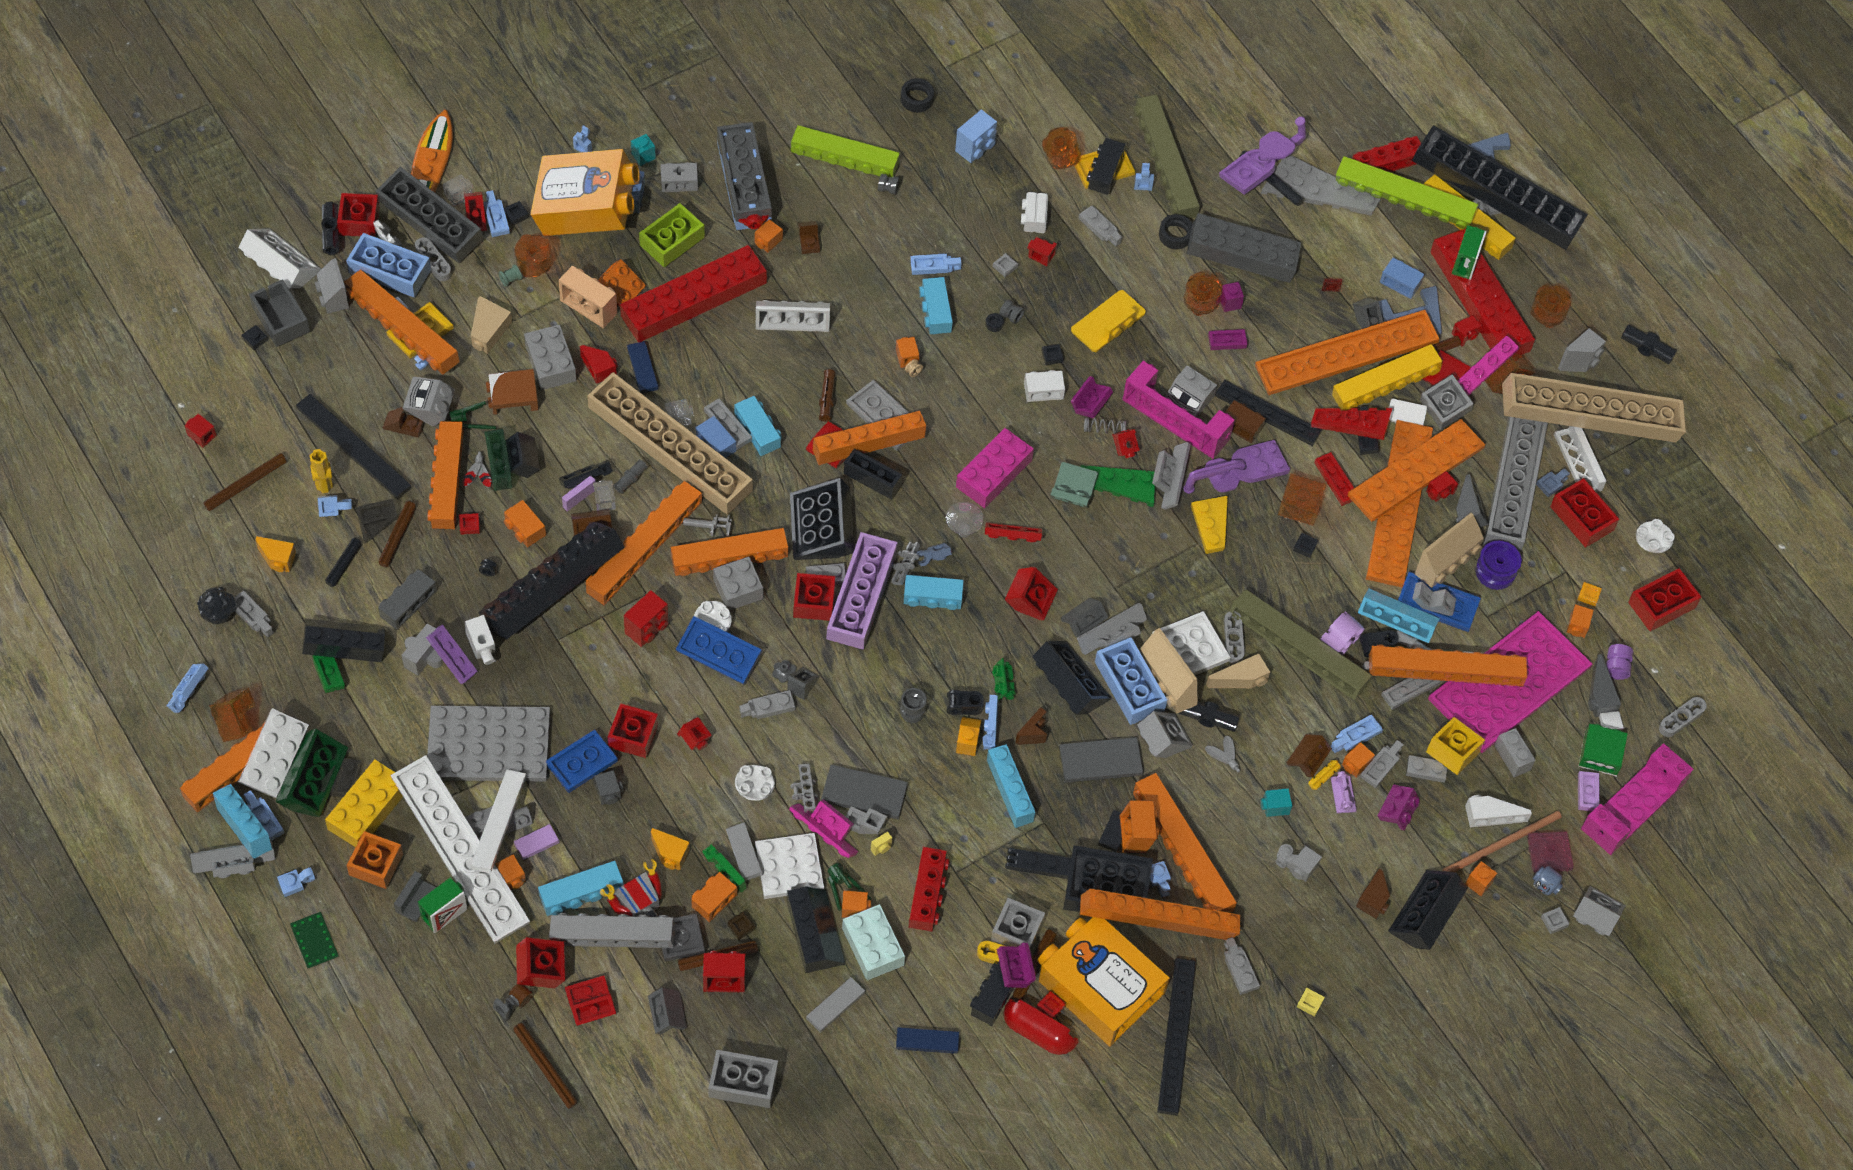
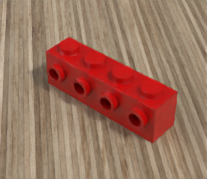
[1352,136,1421,172]
[908,847,949,932]

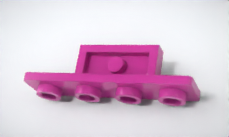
[1458,336,1519,396]
[789,800,858,858]

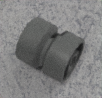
[900,688,927,723]

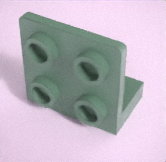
[1051,462,1098,508]

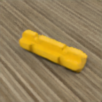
[1308,760,1341,790]

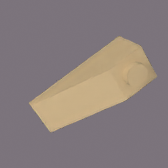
[1206,654,1270,689]

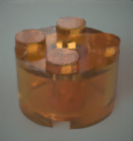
[1042,127,1082,169]
[514,234,552,277]
[1184,272,1222,316]
[1530,284,1571,328]

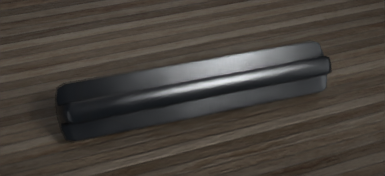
[325,537,362,587]

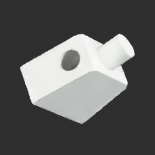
[465,615,495,665]

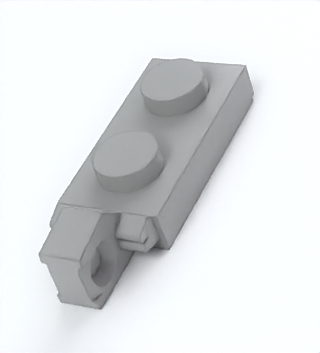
[1079,205,1122,247]
[234,591,274,637]
[739,690,795,719]
[1360,740,1404,789]
[1224,937,1260,995]

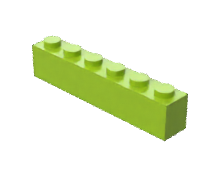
[791,125,900,177]

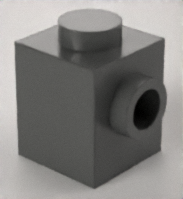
[594,770,623,805]

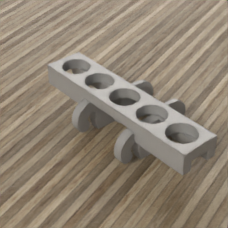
[891,542,920,585]
[790,764,818,812]

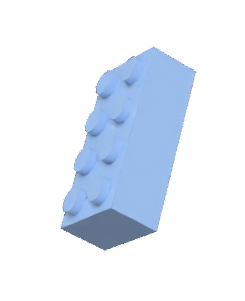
[346,233,431,298]
[1095,638,1167,725]

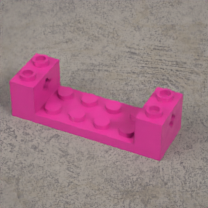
[1123,361,1235,459]
[1581,743,1694,855]

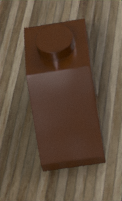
[1356,869,1390,919]

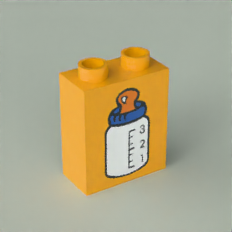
[530,149,640,236]
[1038,917,1170,1047]

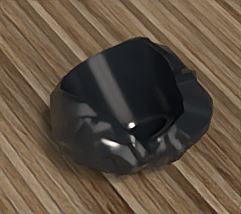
[197,587,237,624]

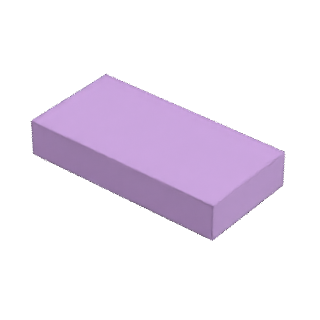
[562,476,596,511]
[514,824,559,860]

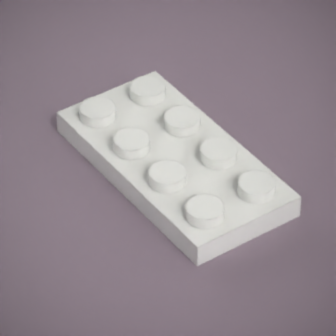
[238,708,309,798]

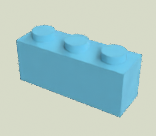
[919,277,952,335]
[734,396,782,456]
[903,575,963,610]

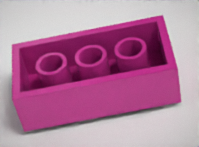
[956,428,1034,509]

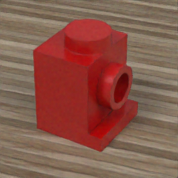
[1027,237,1057,266]
[1452,315,1482,347]
[1112,429,1140,458]
[1426,471,1458,502]
[677,717,712,751]

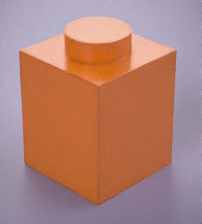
[755,219,783,252]
[896,337,919,368]
[1566,604,1594,638]
[1342,742,1375,778]
[495,855,526,890]
[1465,861,1497,896]
[842,891,871,918]

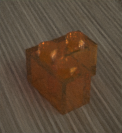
[1485,353,1536,394]
[209,688,255,742]

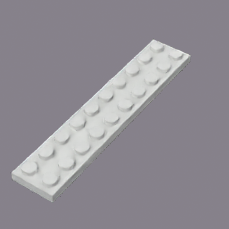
[391,755,530,944]

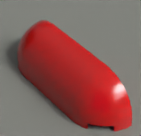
[1003,999,1079,1055]

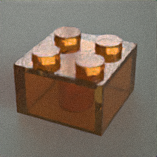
[1278,473,1327,526]

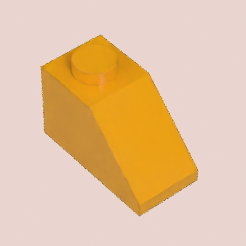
[255,536,296,572]
[956,717,981,756]
[651,828,690,870]

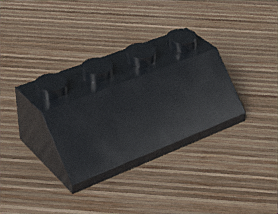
[302,618,385,662]
[1032,641,1112,715]
[1388,870,1468,950]
[787,886,845,973]

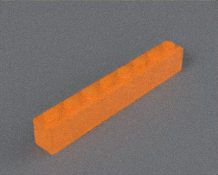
[344,269,460,375]
[586,481,702,605]
[1369,645,1527,687]
[1133,773,1237,913]
[1080,889,1240,940]

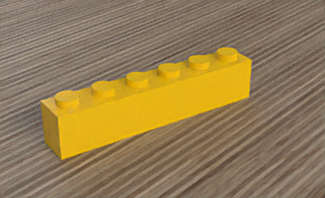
[1424,174,1516,260]
[1332,344,1442,411]

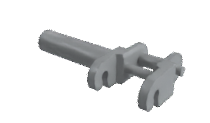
[683,514,732,537]

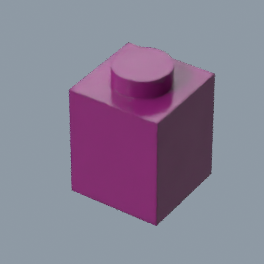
[1219,282,1244,312]

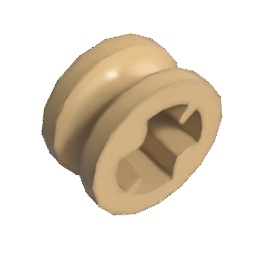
[905,359,923,377]

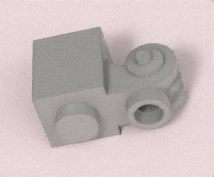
[1275,844,1322,882]

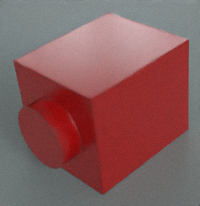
[184,413,217,448]

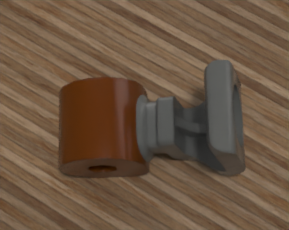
[493,984,533,1021]

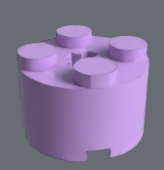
[1320,611,1365,655]

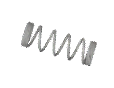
[1084,418,1126,434]

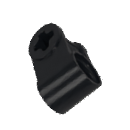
[1359,630,1398,658]
[946,690,984,715]

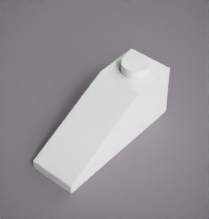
[1465,795,1532,827]

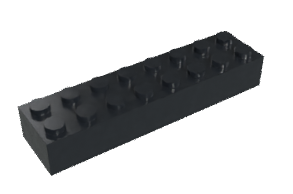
[478,521,625,639]

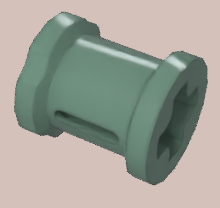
[498,264,522,287]

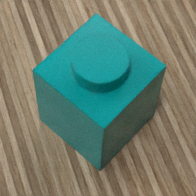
[631,134,656,166]
[1261,788,1292,817]

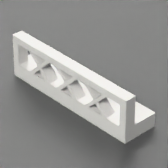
[1554,426,1606,492]

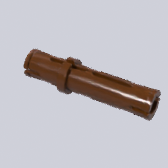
[819,369,836,422]

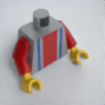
[600,859,662,917]

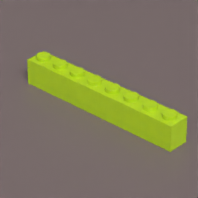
[1336,156,1478,229]

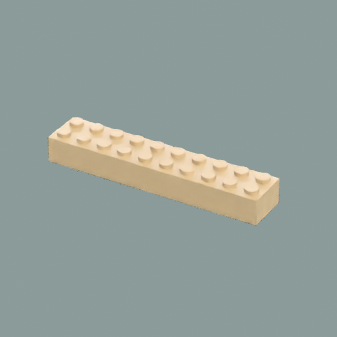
[587,372,753,515]
[1502,373,1686,443]

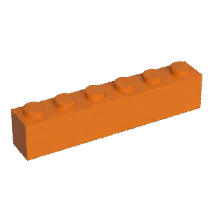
[813,411,926,465]
[428,421,464,529]
[671,528,788,576]
[180,722,265,813]

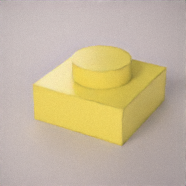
[871,832,892,856]
[1297,988,1325,1017]

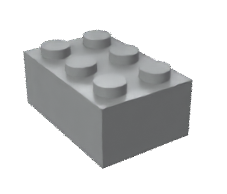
[524,325,576,391]
[708,1050,778,1108]

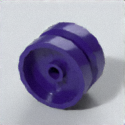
[1475,540,1522,590]

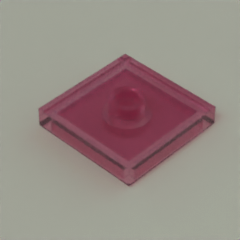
[1527,832,1574,872]

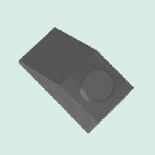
[1353,298,1383,329]

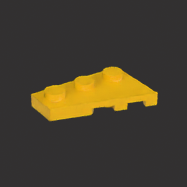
[1191,496,1227,554]

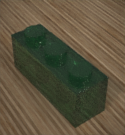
[484,429,513,491]

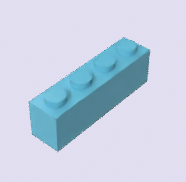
[1358,588,1440,643]
[987,744,1035,828]
[213,784,272,858]
[538,861,623,916]

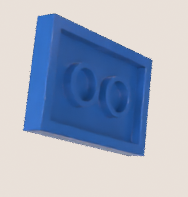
[546,730,618,793]

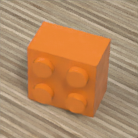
[1120,800,1159,853]
[346,831,403,889]

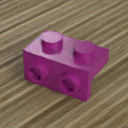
[1071,376,1113,418]
[1377,785,1420,830]
[997,942,1036,988]

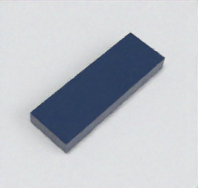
[627,341,658,394]
[896,1027,959,1054]

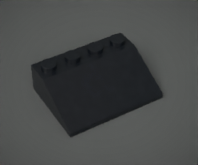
[790,478,854,560]
[1063,845,1153,912]

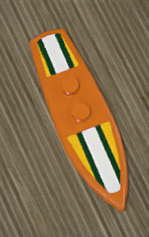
[411,109,453,193]

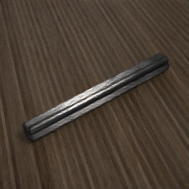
[1239,151,1303,206]

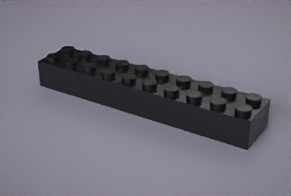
[1412,125,1588,250]

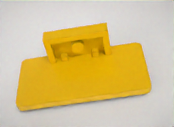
[1071,290,1146,352]

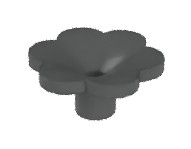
[772,660,796,683]

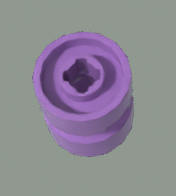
[1606,644,1634,680]

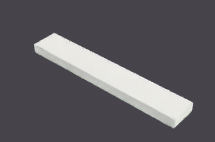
[471,769,526,873]

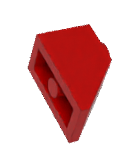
[464,192,487,231]
[579,345,618,384]

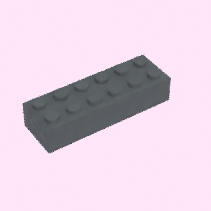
[375,166,483,263]
[1186,213,1301,283]

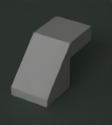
[1412,582,1456,616]
[845,806,887,834]

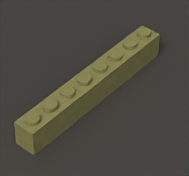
[1134,95,1200,218]
[1230,590,1372,700]

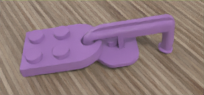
[1219,117,1306,195]
[1183,440,1290,494]

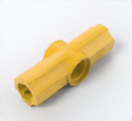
[310,449,333,493]

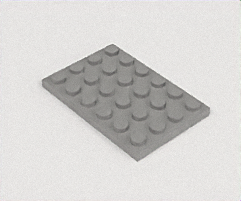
[427,706,550,782]

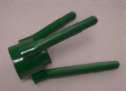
[450,401,497,430]
[827,863,872,911]

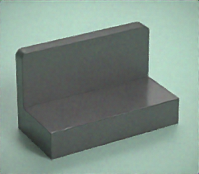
[1061,598,1108,637]
[394,871,436,922]
[648,988,687,1035]

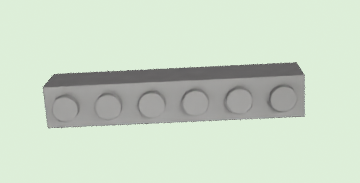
[549,913,676,948]

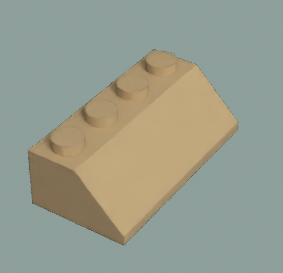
[1415,513,1484,588]
[1140,628,1197,713]

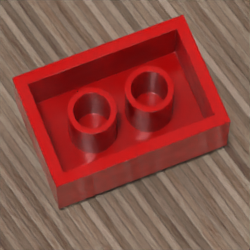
[1550,478,1619,548]
[1628,568,1702,632]

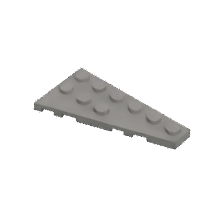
[1261,155,1381,216]

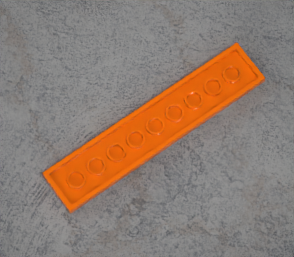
[1255,310,1439,396]
[1366,420,1433,588]

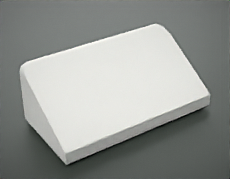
[1389,399,1427,425]

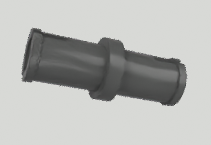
[613,459,648,494]

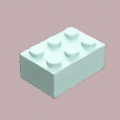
[842,904,905,981]

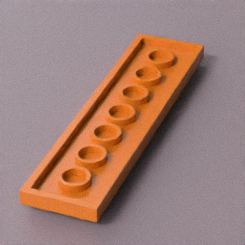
[1348,419,1485,522]

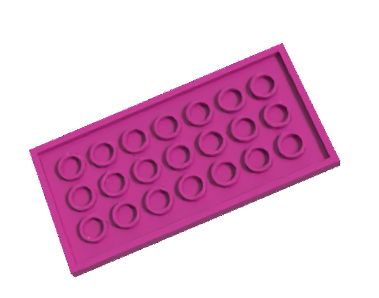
[1428,611,1592,753]

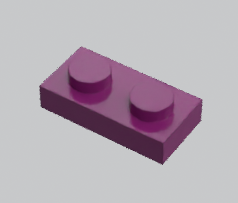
[1208,329,1247,350]

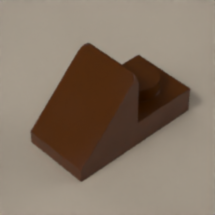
[797,221,820,254]
[382,407,425,438]
[1015,707,1047,745]

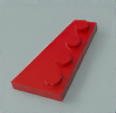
[1311,408,1393,440]

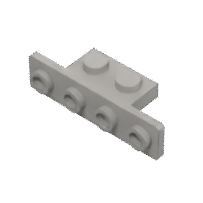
[1152,442,1191,510]
[1077,603,1147,655]
[465,806,532,841]
[190,840,275,878]

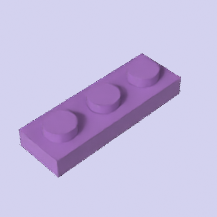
[426,625,477,684]

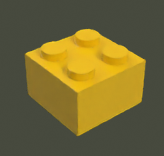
[1426,717,1485,775]

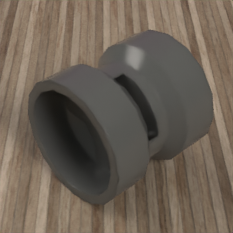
[878,173,899,195]
[999,299,1025,324]

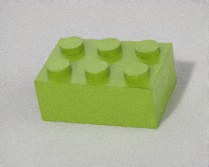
[639,203,705,267]

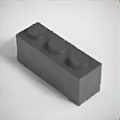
[378,569,437,630]

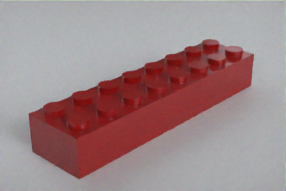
[1430,228,1535,360]
[620,245,767,343]

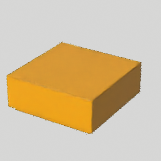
[1577,582,1602,606]

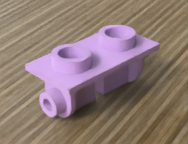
[1331,771,1356,813]

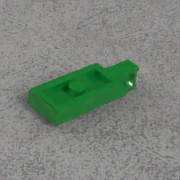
[312,655,345,693]
[702,844,747,893]

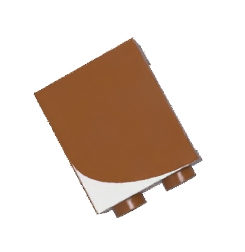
[486,369,538,415]

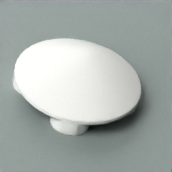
[373,220,402,246]
[1636,519,1675,553]
[694,601,732,632]
[735,765,775,801]

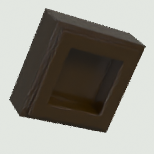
[727,912,755,940]

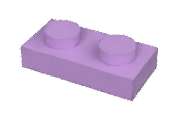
[1578,771,1599,811]

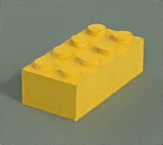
[325,759,403,847]

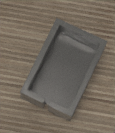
[249,279,310,347]

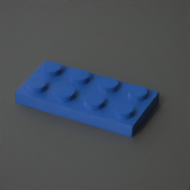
[1398,572,1481,632]
[675,616,762,685]

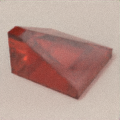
[1321,278,1342,292]

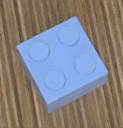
[955,109,997,163]

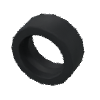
[900,78,934,113]
[1159,214,1193,250]

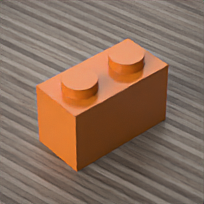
[504,500,546,548]
[691,872,737,922]

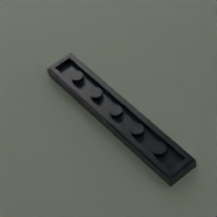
[1215,380,1322,447]

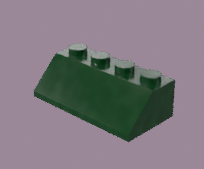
[275,728,348,817]

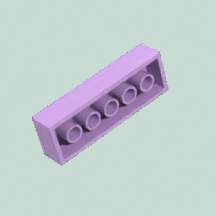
[827,532,897,650]

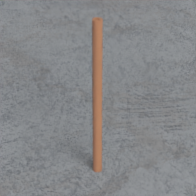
[1442,811,1562,872]

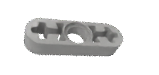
[415,237,451,281]
[1224,611,1244,664]
[1659,697,1706,737]

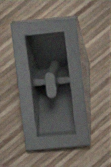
[788,667,820,700]

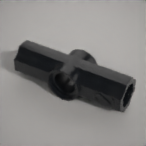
[321,201,339,255]
[1621,324,1677,364]
[1179,701,1240,732]

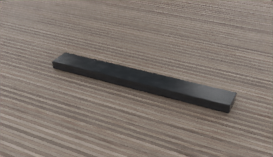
[296,394,412,500]
[1157,958,1196,1116]

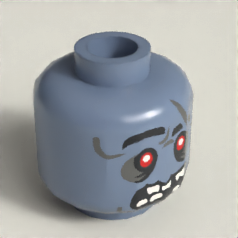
[1532,866,1563,896]

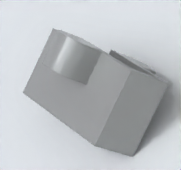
[402,623,443,676]

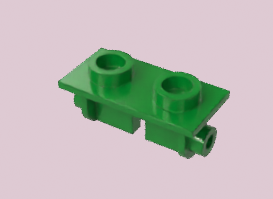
[992,658,1016,701]

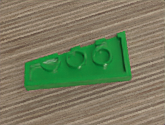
[1081,465,1155,507]

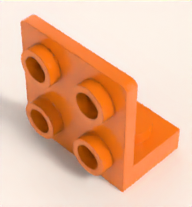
[598,259,646,307]

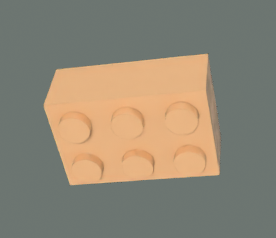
[559,266,617,329]

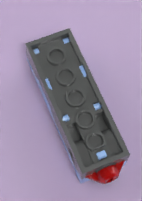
[717,122,772,230]

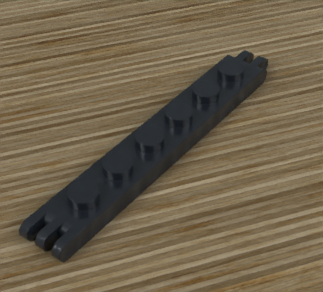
[1005,848,1152,889]

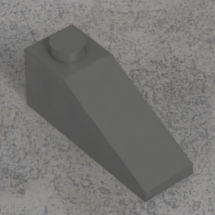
[1456,474,1488,528]
[1588,654,1621,718]

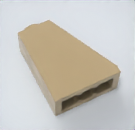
[471,296,512,354]

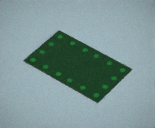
[290,912,339,969]

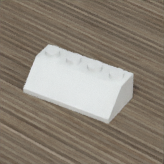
[238,228,321,289]
[756,300,830,332]

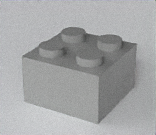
[1420,374,1473,430]
[713,557,763,611]
[991,898,1045,951]

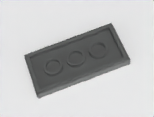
[1059,737,1143,783]
[821,765,908,820]

